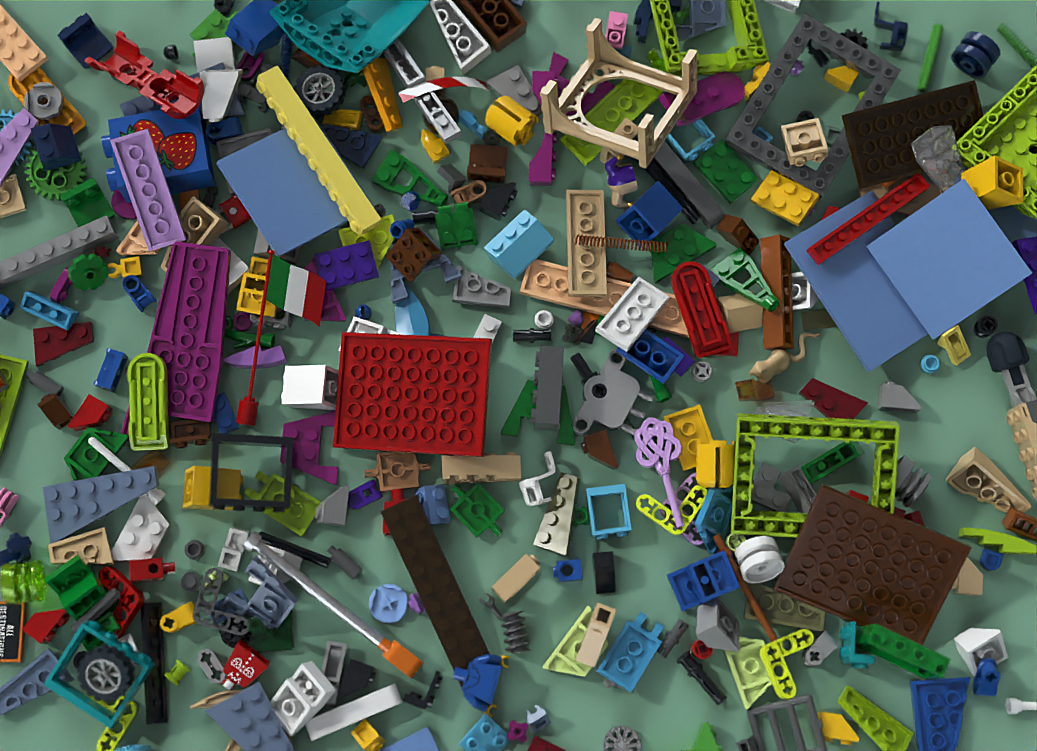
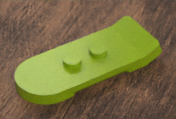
[127,353,170,451]

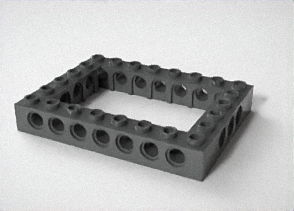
[725,13,901,201]

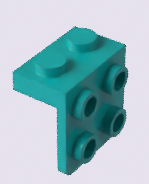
[839,622,875,669]

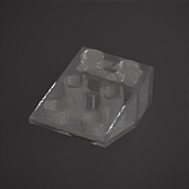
[911,126,966,193]

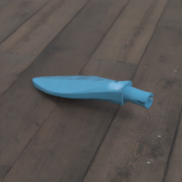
[395,283,430,336]

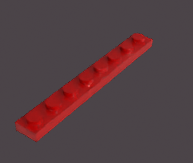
[806,173,930,266]

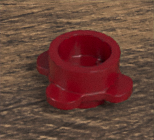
[90,246,111,258]

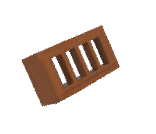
[1002,507,1037,541]

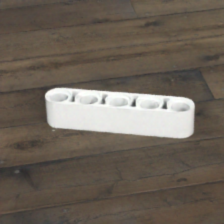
[305,684,402,741]

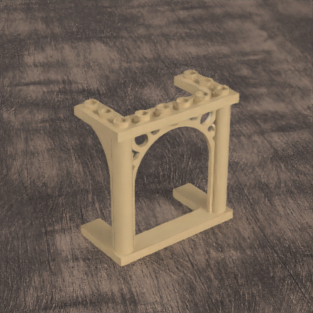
[540,18,697,169]

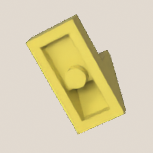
[937,325,971,366]

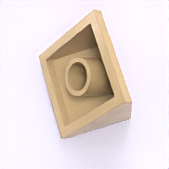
[716,291,763,333]

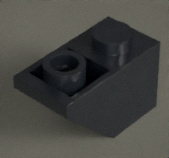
[479,182,518,221]

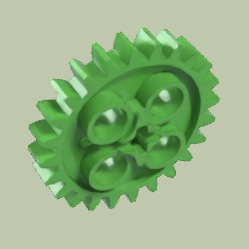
[24,150,88,201]

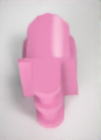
[0,487,20,528]

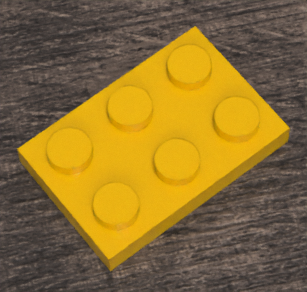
[751,170,820,227]
[663,404,713,471]

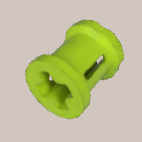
[165,659,191,686]

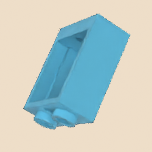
[665,118,715,164]
[585,484,632,540]

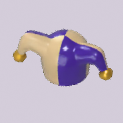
[605,154,638,208]

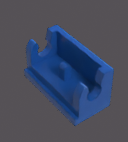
[93,348,128,392]

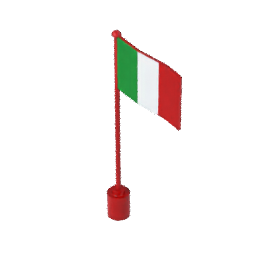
[236,250,326,426]

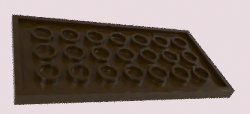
[841,80,984,189]

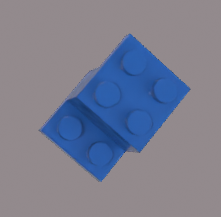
[666,550,740,611]

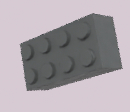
[531,346,564,431]

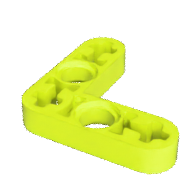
[635,485,708,535]
[760,629,814,700]
[85,682,138,751]

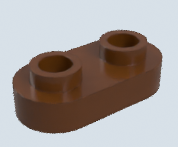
[360,95,385,132]

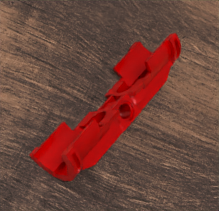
[84,30,204,119]

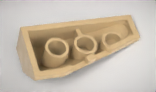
[161,196,229,272]
[945,447,1031,513]

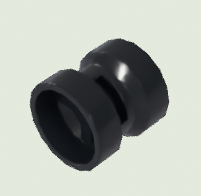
[973,316,998,338]

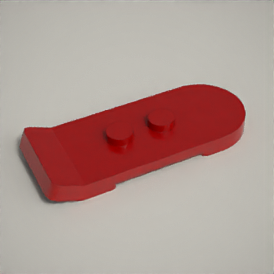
[671,261,732,358]

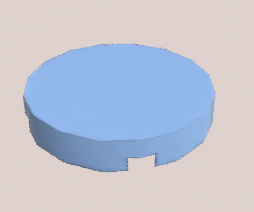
[369,584,408,624]

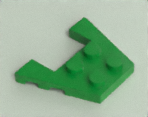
[501,380,575,446]

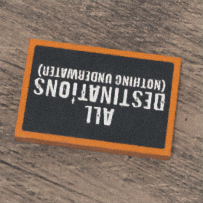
[0,602,26,662]

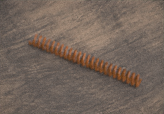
[575,234,669,253]

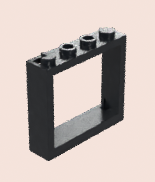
[208,433,293,513]

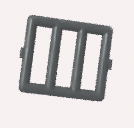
[747,694,827,751]

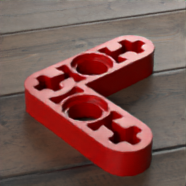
[99,567,144,639]

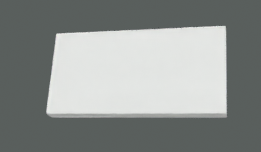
[595,277,670,352]

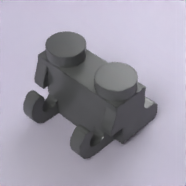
[238,78,269,114]

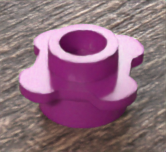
[507,721,529,742]

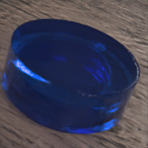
[400,191,420,211]

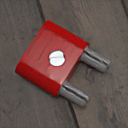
[215,194,252,234]

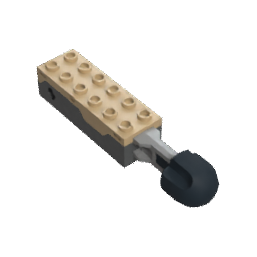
[987,332,1037,499]

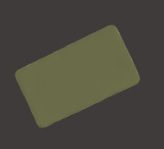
[801,309,837,330]

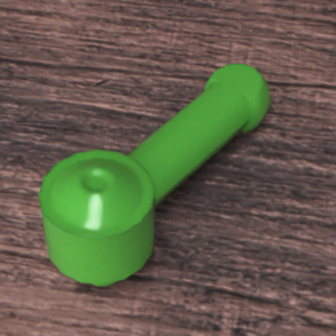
[672,5,689,25]

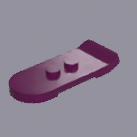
[659,72,745,126]

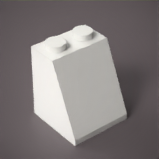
[200,69,243,122]
[281,365,339,411]

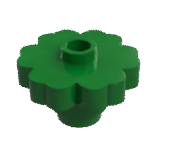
[68,253,108,291]

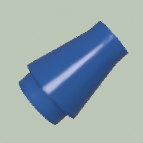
[390,219,414,239]

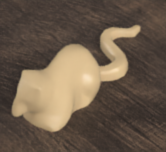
[749,332,820,383]

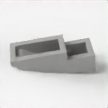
[321,641,347,708]

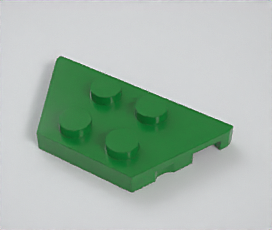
[651,223,717,283]
[64,427,129,481]

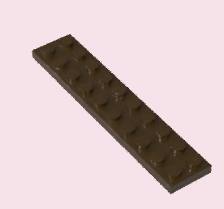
[381,495,500,692]

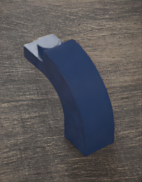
[633,0,682,43]

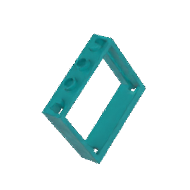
[43,620,155,729]

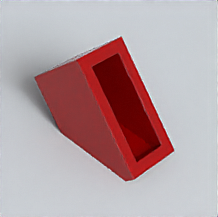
[67,394,113,432]

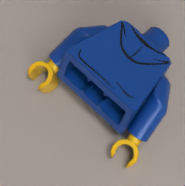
[452,654,510,717]

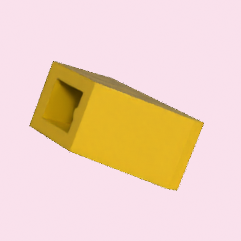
[817,712,859,745]

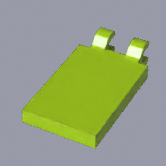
[244,471,321,537]

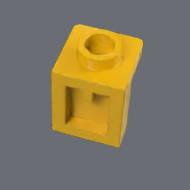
[351,719,385,751]

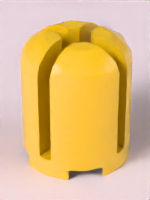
[485,96,539,148]
[696,440,735,488]

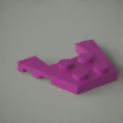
[549,52,616,121]
[280,411,339,485]

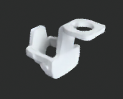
[519,451,555,507]

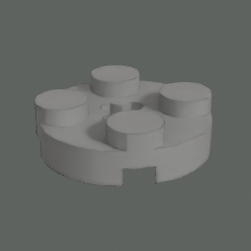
[24,82,64,120]

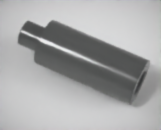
[26,370,64,397]
[327,545,363,580]

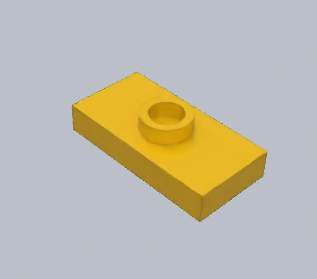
[322,108,363,131]

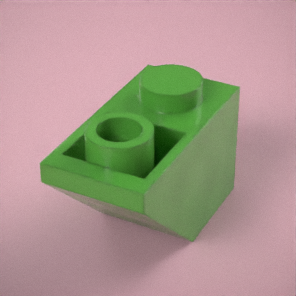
[691,722,723,751]

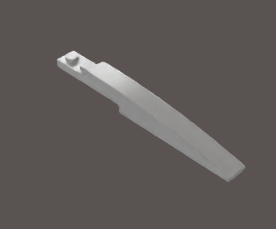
[383,39,462,144]

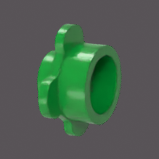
[572,506,590,527]

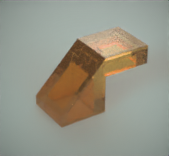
[735,379,775,401]

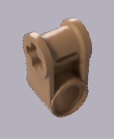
[450,180,487,208]

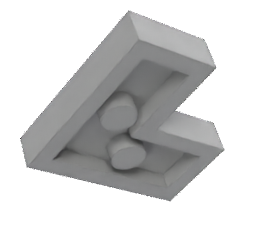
[752,463,791,512]

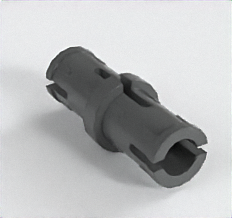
[656,619,689,658]

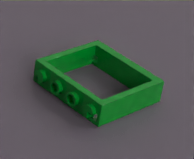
[855,623,951,679]

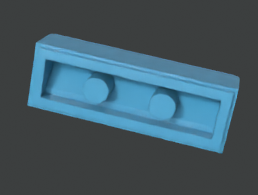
[20,291,80,331]

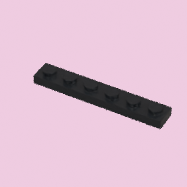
[140,602,168,725]

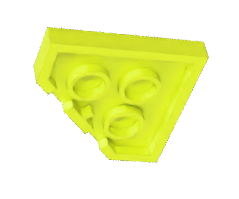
[338,214,395,284]

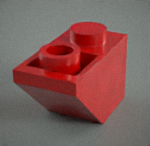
[22,609,69,644]

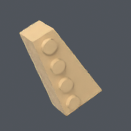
[442,452,521,485]

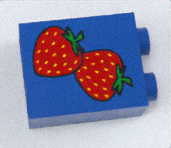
[101,106,216,203]

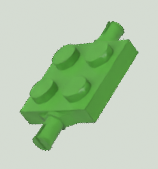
[190,9,238,59]

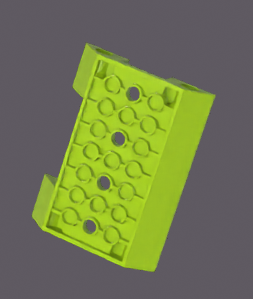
[952,65,1037,219]

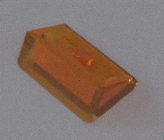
[129,450,170,473]

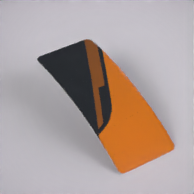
[578,311,599,344]

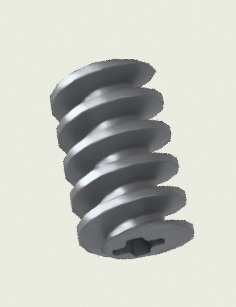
[500,611,531,654]

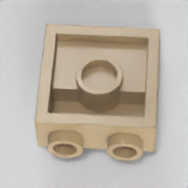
[781,118,828,166]

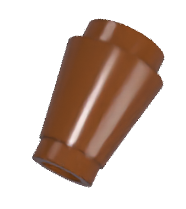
[606,261,633,283]

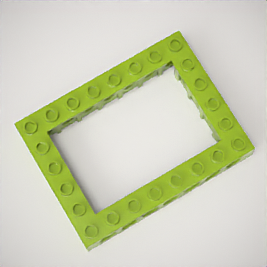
[731,413,900,537]

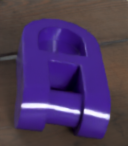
[347,479,383,510]

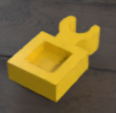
[107,256,143,279]

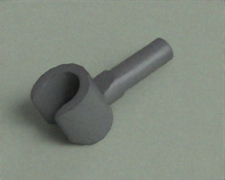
[480,593,502,620]

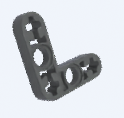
[193,567,249,635]

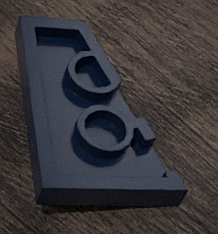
[323,124,383,168]

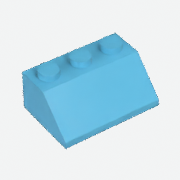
[484,209,555,280]

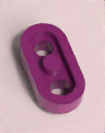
[236,51,265,81]
[50,266,73,303]

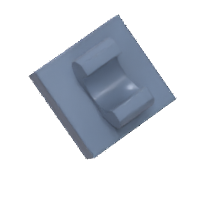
[526,705,551,733]

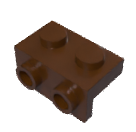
[170,419,212,448]

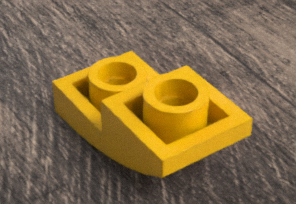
[744,62,770,101]

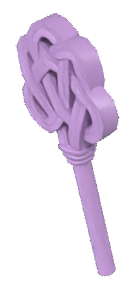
[634,418,684,528]

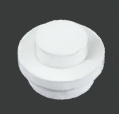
[534,310,554,329]

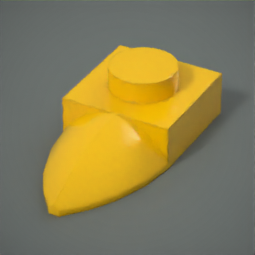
[421,129,450,164]

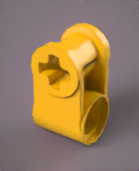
[160,601,201,633]

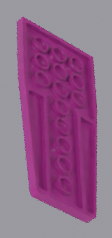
[147,242,231,422]

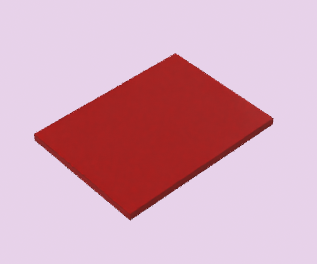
[333,332,492,457]

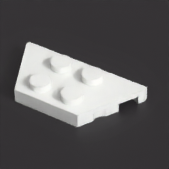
[112,493,170,561]

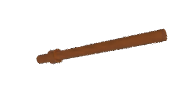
[713,534,778,642]

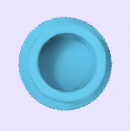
[920,355,940,374]

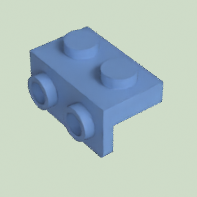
[415,484,451,525]

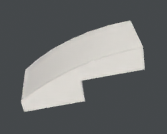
[218,527,250,572]

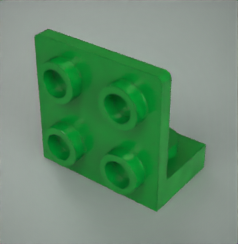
[59,178,115,227]

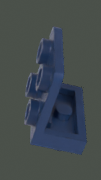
[57,13,113,69]

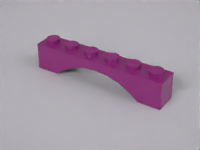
[528,71,559,186]

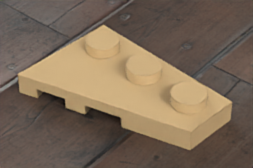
[47,527,115,565]

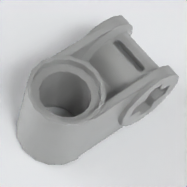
[802,630,839,667]

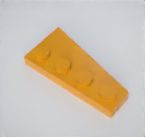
[362,58,403,132]

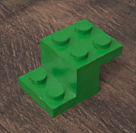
[44,554,118,621]

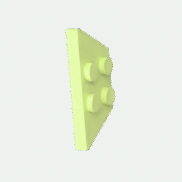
[542,606,609,677]
[724,637,776,709]

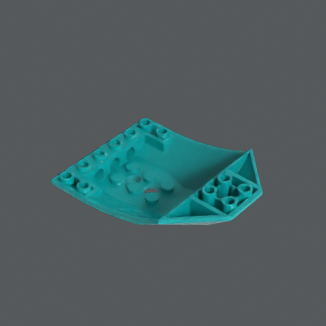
[270,0,430,73]

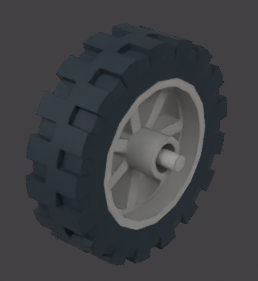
[294,65,346,117]
[77,645,135,702]

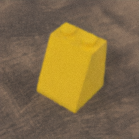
[961,155,1023,210]
[182,465,243,511]

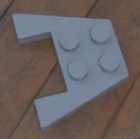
[675,0,726,42]
[390,232,462,304]
[220,556,298,628]

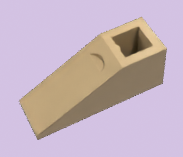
[576,602,616,667]

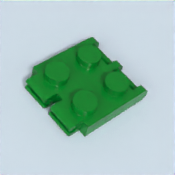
[435,202,478,251]

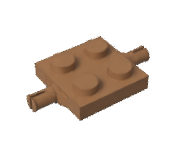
[364,451,431,492]

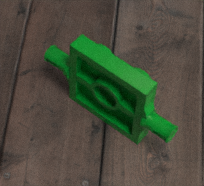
[450,483,505,538]

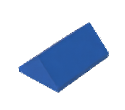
[616,329,685,384]

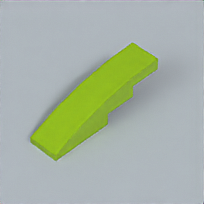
[958,527,1037,555]

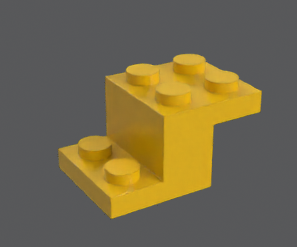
[236,256,277,318]

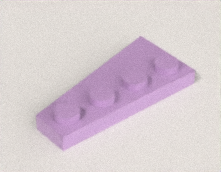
[0,108,39,188]

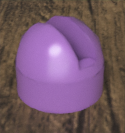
[567,309,584,326]

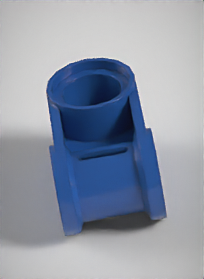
[206,117,244,145]
[122,275,157,312]
[973,658,1000,697]

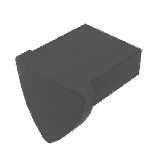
[437,164,467,194]

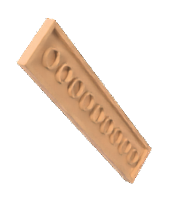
[520,259,689,338]

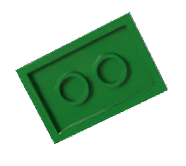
[693,139,759,204]

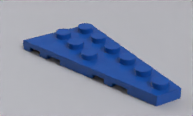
[910,677,971,751]

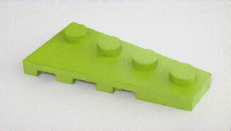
[837,685,914,751]

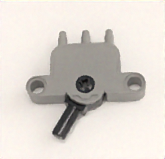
[570,349,654,436]

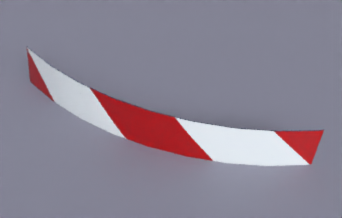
[398,77,490,103]

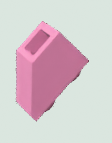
[605,11,628,49]

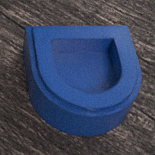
[980,548,1004,571]

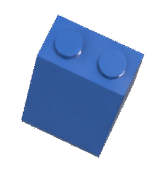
[225,0,284,56]
[615,181,683,247]

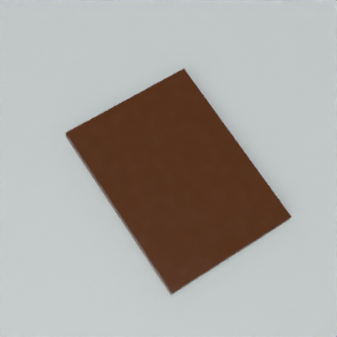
[773,484,971,645]

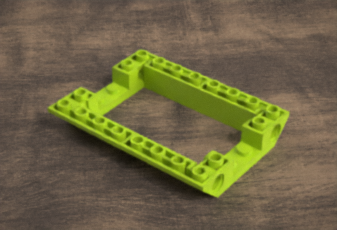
[650,0,769,77]

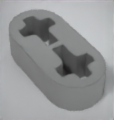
[197,649,227,684]

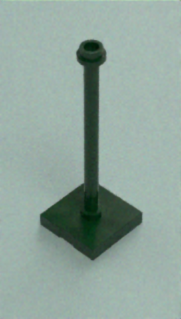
[248,610,293,652]

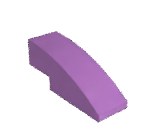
[223,345,288,369]

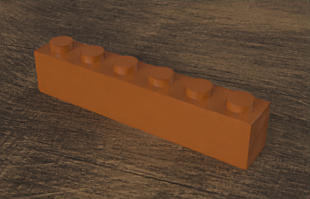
[760,234,794,351]

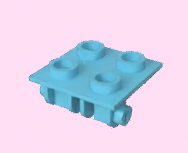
[458,714,511,751]

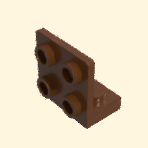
[467,144,507,183]
[386,227,443,282]

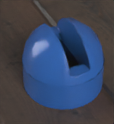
[356,304,371,320]

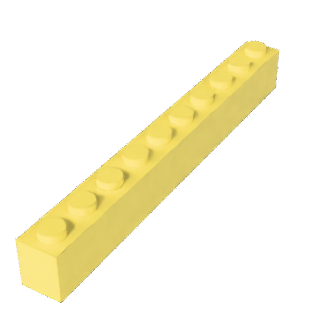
[256,65,382,237]

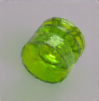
[0,560,46,605]

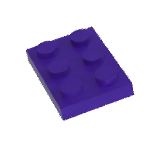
[314,240,379,292]

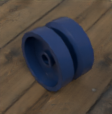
[951,31,1001,79]

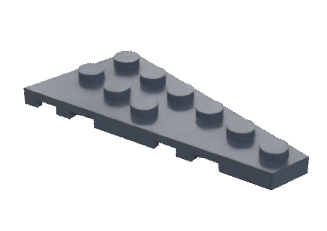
[43,466,159,544]
[205,682,294,751]

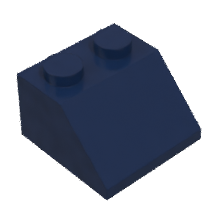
[31,123,82,171]

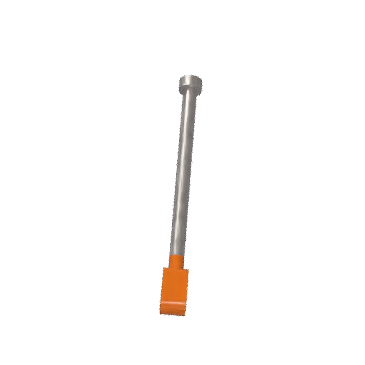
[242,531,424,679]

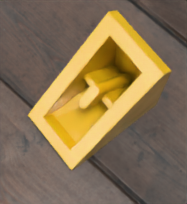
[824,65,859,93]

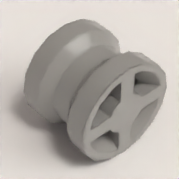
[691,361,712,383]

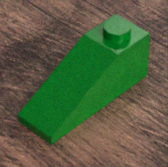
[801,441,865,484]

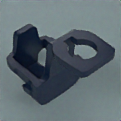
[874,1,908,52]
[0,533,32,567]

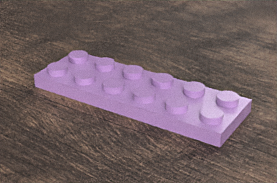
[110,129,187,251]

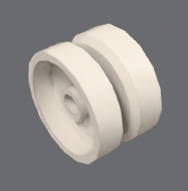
[735,536,785,583]

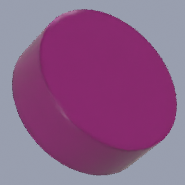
[233,312,252,332]

